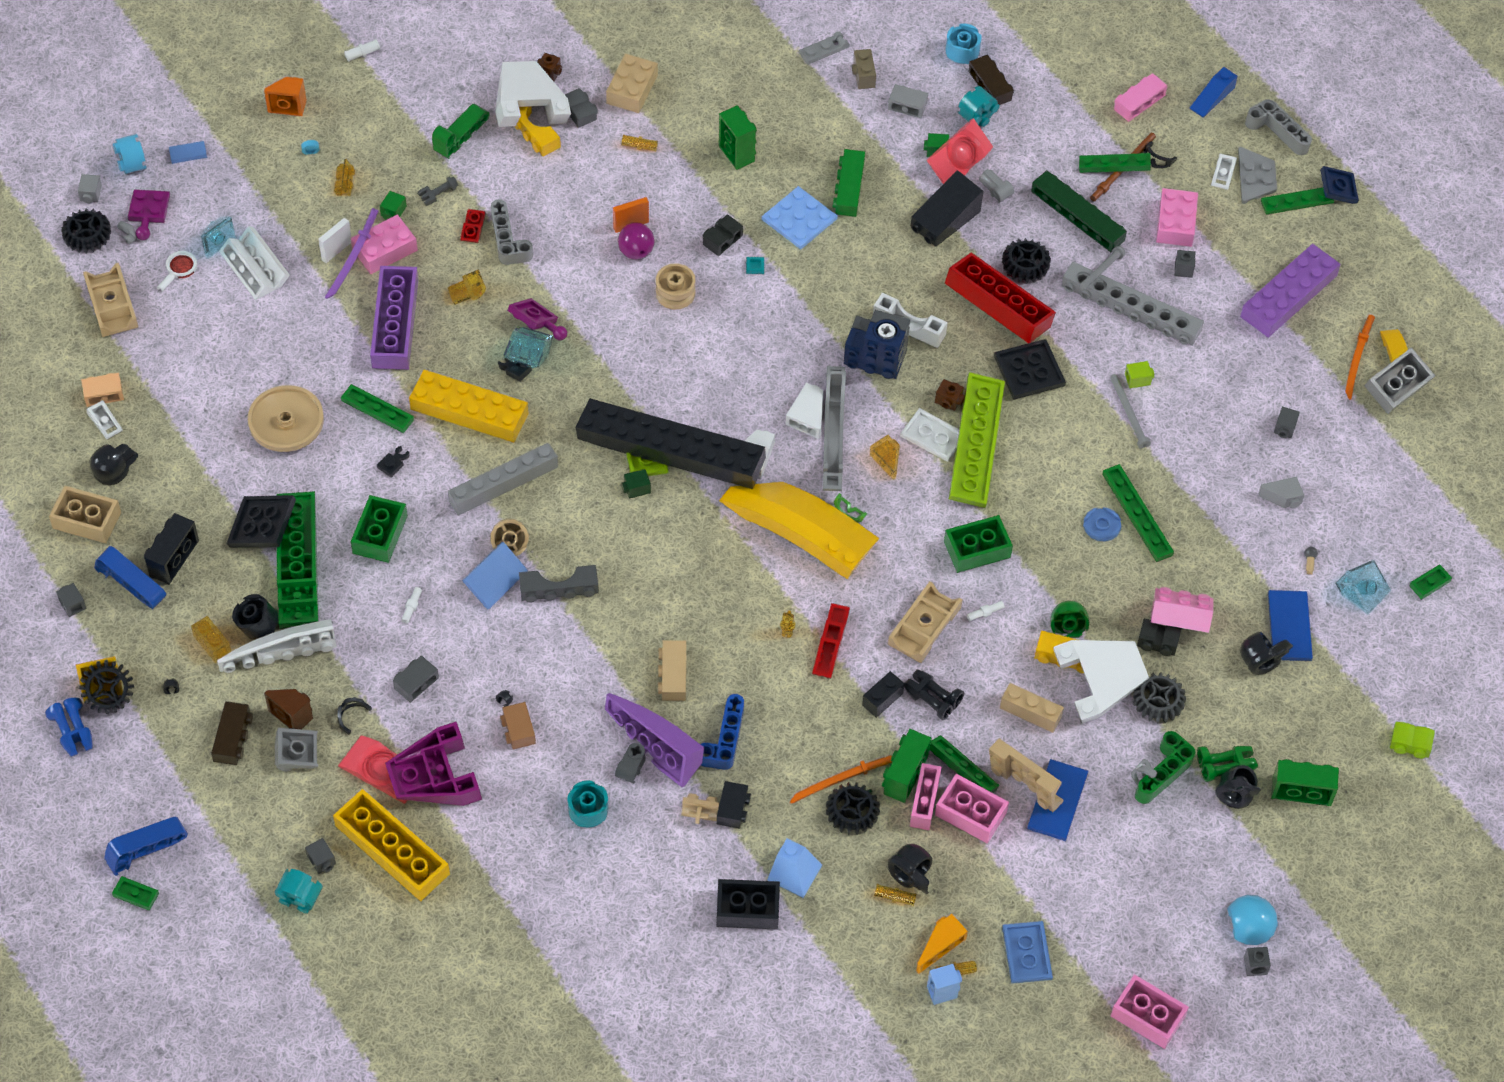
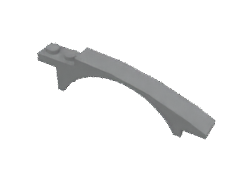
[823,366,846,491]

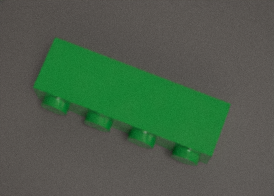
[832,149,866,217]

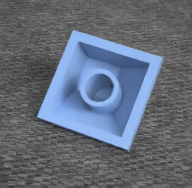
[767,838,822,898]

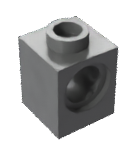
[1174,250,1196,278]
[1274,406,1300,438]
[56,583,87,617]
[305,838,336,874]
[1244,947,1271,976]

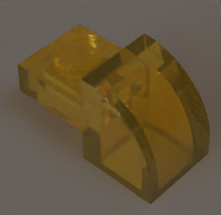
[447,269,486,305]

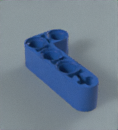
[94,546,166,609]
[700,694,744,770]
[104,817,188,876]

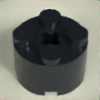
[232,594,278,640]

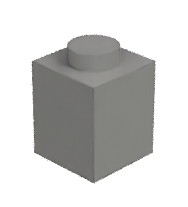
[78,174,102,204]

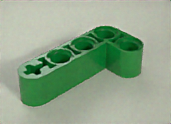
[432,104,490,159]
[1135,731,1196,804]

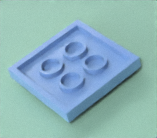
[762,186,838,250]

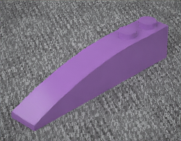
[605,693,704,787]

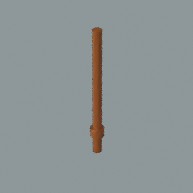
[1090,132,1156,202]

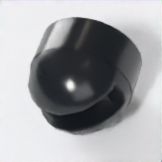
[163,678,179,695]
[496,690,513,707]

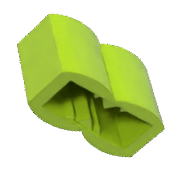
[1390,722,1435,759]

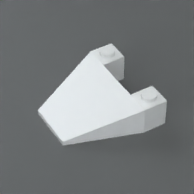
[495,61,571,127]
[1053,640,1149,723]

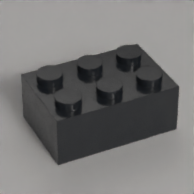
[144,513,199,585]
[716,879,780,930]

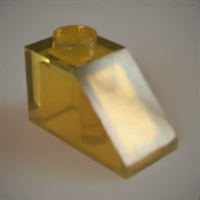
[870,435,900,480]

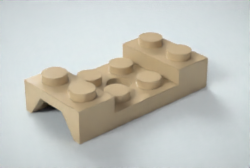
[83,263,138,337]
[888,581,963,663]
[989,738,1063,812]

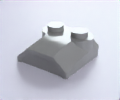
[275,728,318,772]

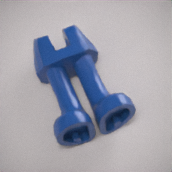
[45,697,93,757]

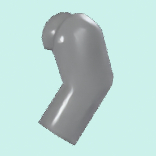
[117,221,137,244]

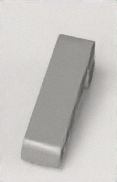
[1245,99,1312,155]
[491,199,533,265]

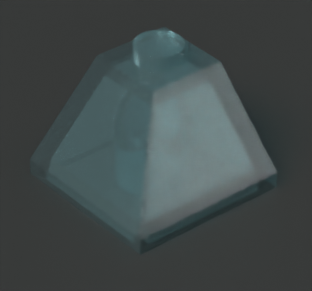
[201,216,236,259]
[1335,560,1391,615]

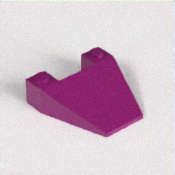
[385,721,482,806]

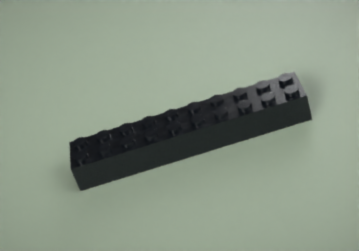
[575,398,766,489]

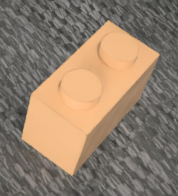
[81,373,124,407]

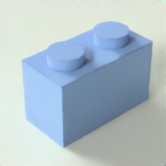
[927,964,962,1005]

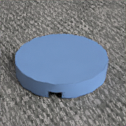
[1083,507,1121,542]

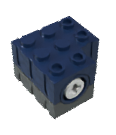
[844,310,910,379]

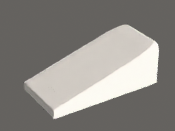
[1211,154,1237,190]
[87,400,123,439]

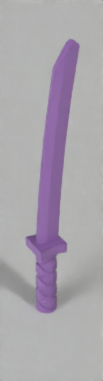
[325,208,379,299]

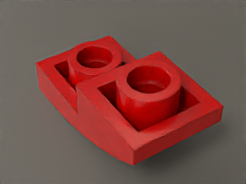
[460,209,486,243]

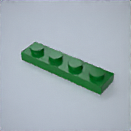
[1079,153,1151,173]
[1261,187,1335,215]
[341,384,414,434]
[930,735,999,793]

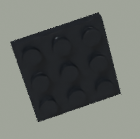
[994,339,1066,400]
[226,495,296,548]

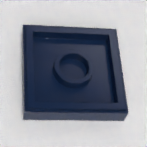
[1320,166,1359,204]

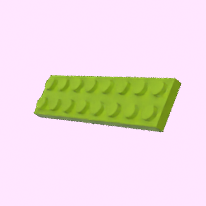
[948,372,1005,508]

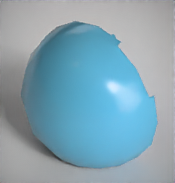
[1227,895,1278,945]

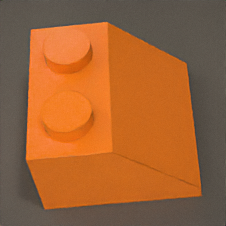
[264,77,307,116]

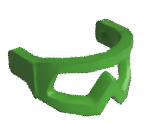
[834,493,867,523]

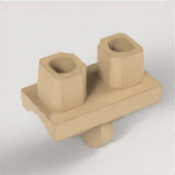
[681,793,719,824]

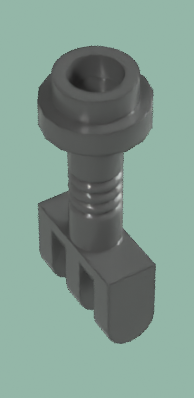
[417,176,459,206]

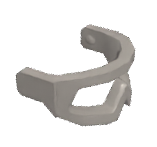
[1131,759,1157,790]

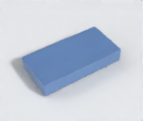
[169,141,207,164]

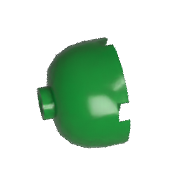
[1050,600,1090,638]

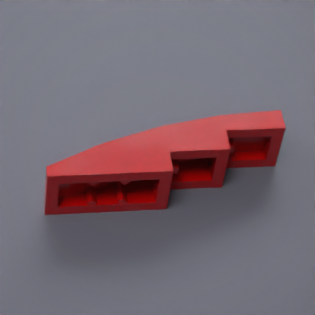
[812,603,850,679]

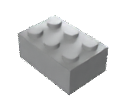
[1364,347,1435,414]

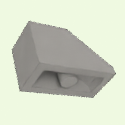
[1258,476,1304,508]

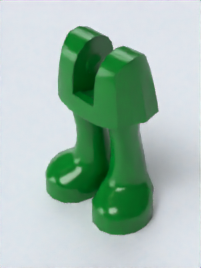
[1197,746,1258,782]

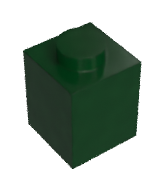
[621,469,651,499]

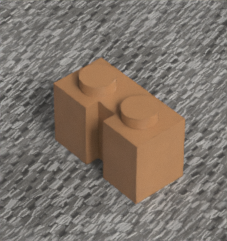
[500,702,536,750]

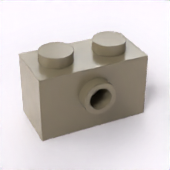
[852,49,876,89]

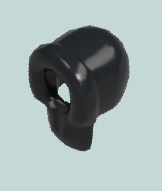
[89,444,138,486]
[1240,632,1293,675]
[1215,765,1261,809]
[888,844,933,894]

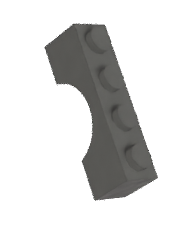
[519,565,599,603]

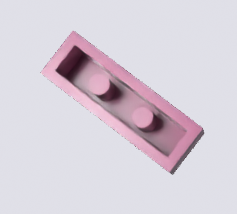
[1114,73,1167,122]
[910,763,942,830]

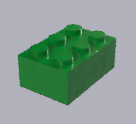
[719,105,757,170]
[350,495,408,563]
[944,515,1013,573]
[882,728,932,803]
[1271,759,1339,806]

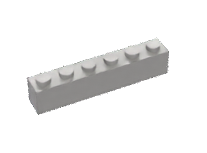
[448,443,558,516]

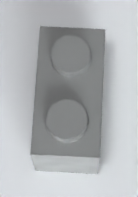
[888,84,928,118]

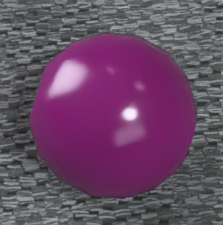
[618,223,655,260]

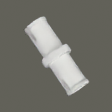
[344,39,380,62]

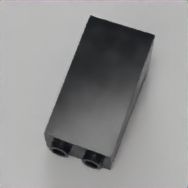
[910,170,983,247]

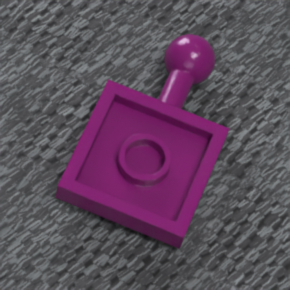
[128,189,170,240]
[507,298,567,341]

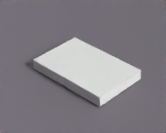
[900,408,959,462]

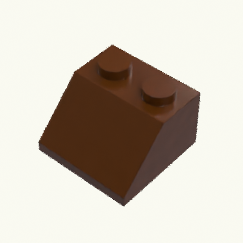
[264,689,313,730]

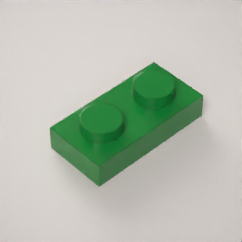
[1409,564,1452,600]
[112,876,159,911]

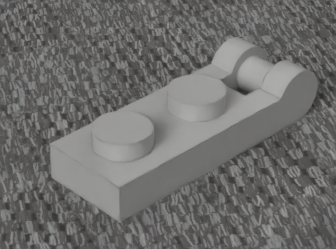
[799,31,850,65]

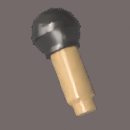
[1304,547,1318,575]

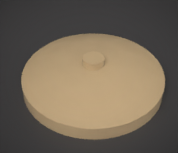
[248,385,324,452]

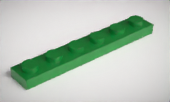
[1102,464,1174,562]

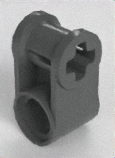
[615,743,646,784]

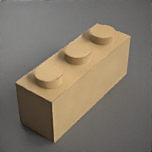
[658,640,686,701]
[1000,683,1064,733]

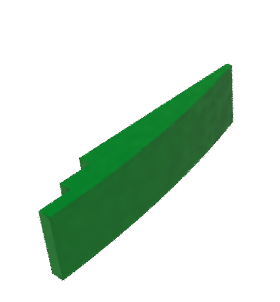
[277,491,319,629]

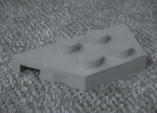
[1238,147,1277,204]

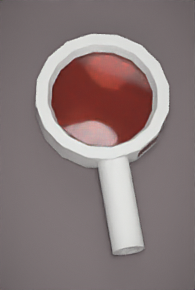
[157,251,197,292]

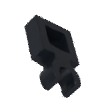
[498,355,532,382]
[377,446,410,478]

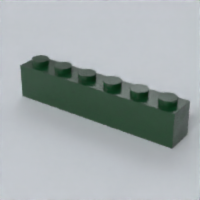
[1031,170,1127,253]

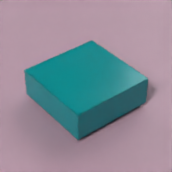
[746,257,764,274]

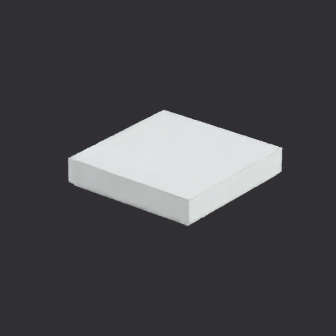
[318,218,351,263]

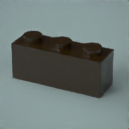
[968,54,1014,105]
[211,701,253,765]

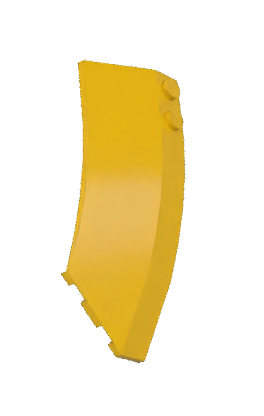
[719,482,879,579]

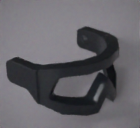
[1144,141,1177,169]
[337,697,372,735]

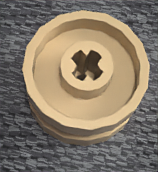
[656,264,695,310]

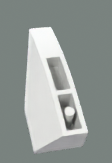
[217,619,337,673]

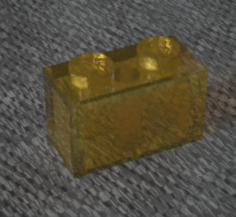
[191,616,231,663]

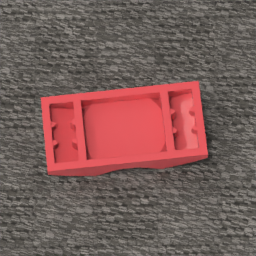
[927,118,993,184]
[338,735,408,804]

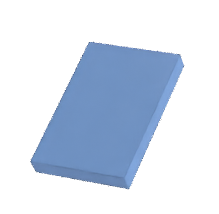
[462,542,528,609]
[1002,921,1053,984]

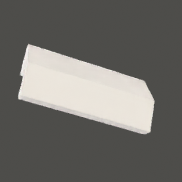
[219,226,290,300]

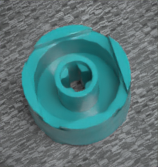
[958,86,1000,127]
[567,780,608,828]
[275,869,323,914]

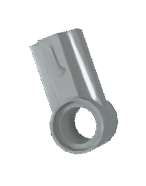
[979,169,1014,203]

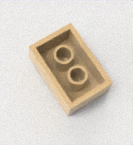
[606,54,658,113]
[49,486,121,544]

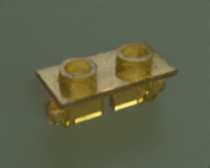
[334,159,355,196]

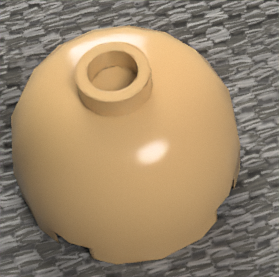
[490,518,529,556]

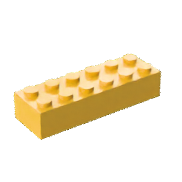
[409,369,529,443]
[333,789,450,902]

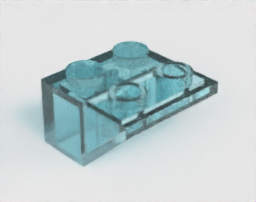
[503,325,553,368]

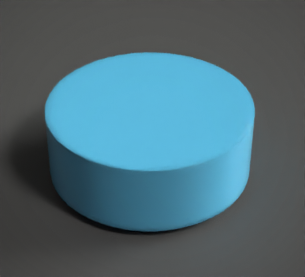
[301,140,320,155]

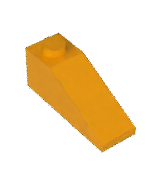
[916,914,968,974]

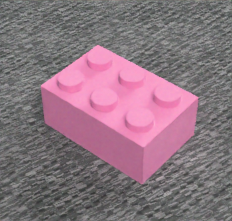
[1156,188,1198,247]
[351,214,418,274]
[1151,587,1213,633]
[935,774,1009,844]
[1111,974,1189,1049]

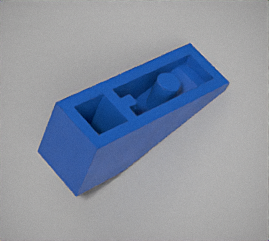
[1189,67,1238,118]

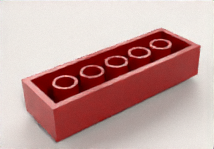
[944,252,1056,344]

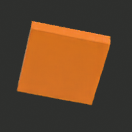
[613,197,649,233]

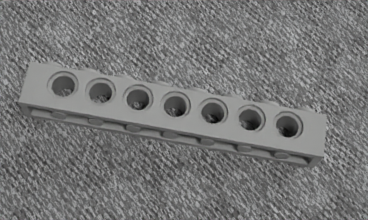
[1061,262,1204,346]

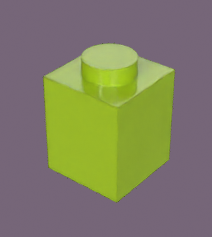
[1125,361,1154,389]

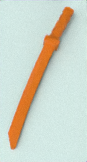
[1345,315,1375,400]
[790,755,892,803]

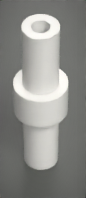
[401,587,422,623]
[966,601,1005,621]

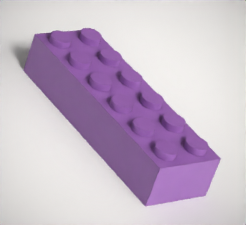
[1240,243,1341,338]
[370,266,418,370]

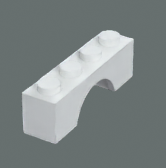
[873,293,947,348]

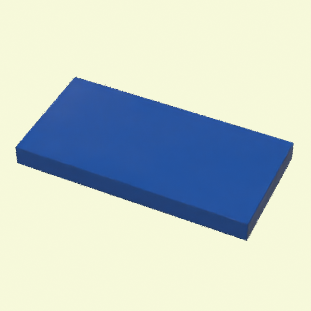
[1268,590,1313,661]
[1027,759,1089,841]

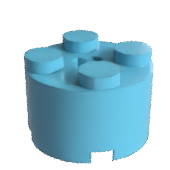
[945,24,982,64]
[112,134,147,174]

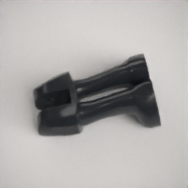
[904,669,965,720]

